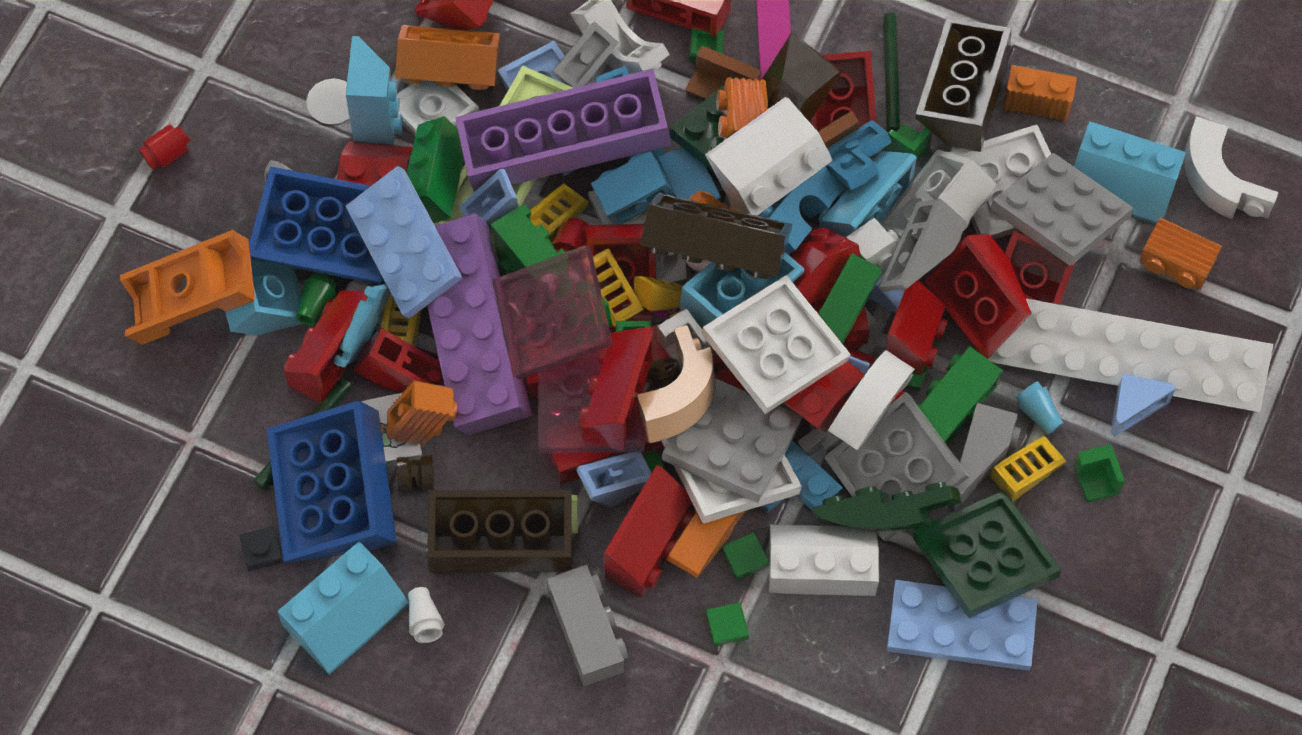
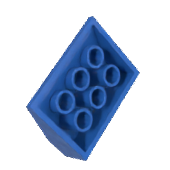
[249,166,383,285]
[267,400,397,563]

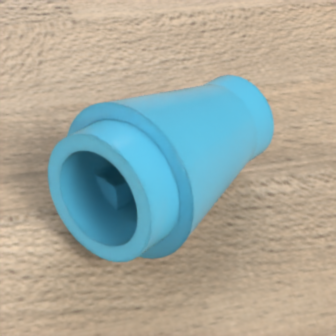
[1016,381,1064,435]

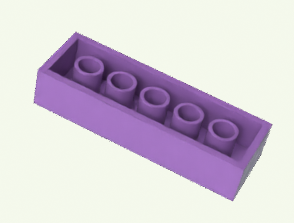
[455,69,672,192]
[427,213,532,436]

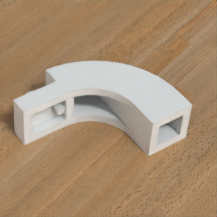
[570,0,670,74]
[1184,116,1278,219]
[828,350,915,450]

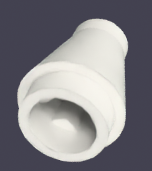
[408,587,444,643]

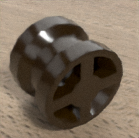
[647,358,680,391]

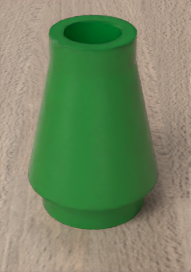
[296,273,336,326]

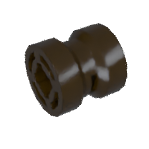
[397,455,434,492]

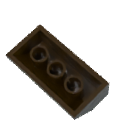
[915,17,1012,152]
[640,193,792,279]
[427,490,572,573]

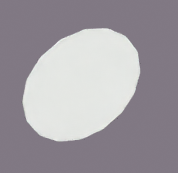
[306,78,350,124]

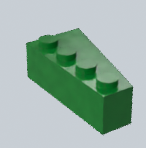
[490,204,613,347]

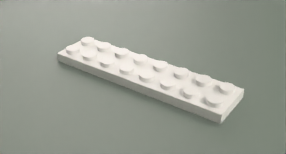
[988,299,1273,412]

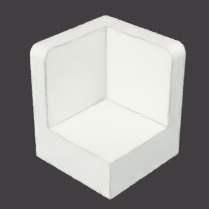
[657,309,710,371]

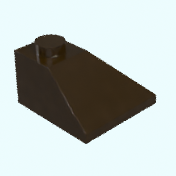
[761,33,842,122]

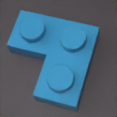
[825,120,892,191]
[759,441,843,514]

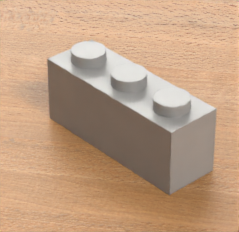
[546,565,628,686]

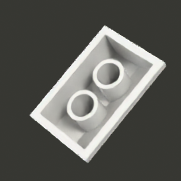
[705,97,833,216]
[880,149,997,239]
[769,524,879,596]

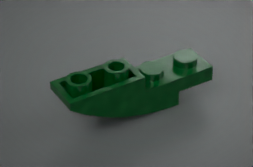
[812,482,962,532]

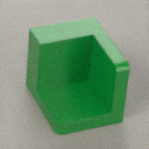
[884,123,933,163]
[1073,444,1125,503]

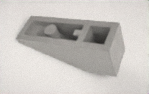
[879,199,967,291]
[947,403,1021,511]

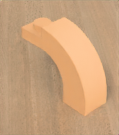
[637,325,715,443]

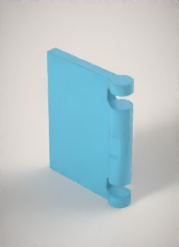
[333,284,391,367]

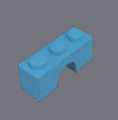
[757,167,844,254]

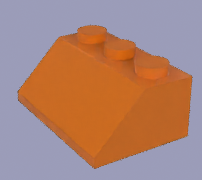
[395,25,500,90]

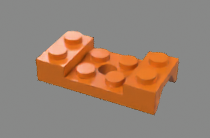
[120,230,255,345]

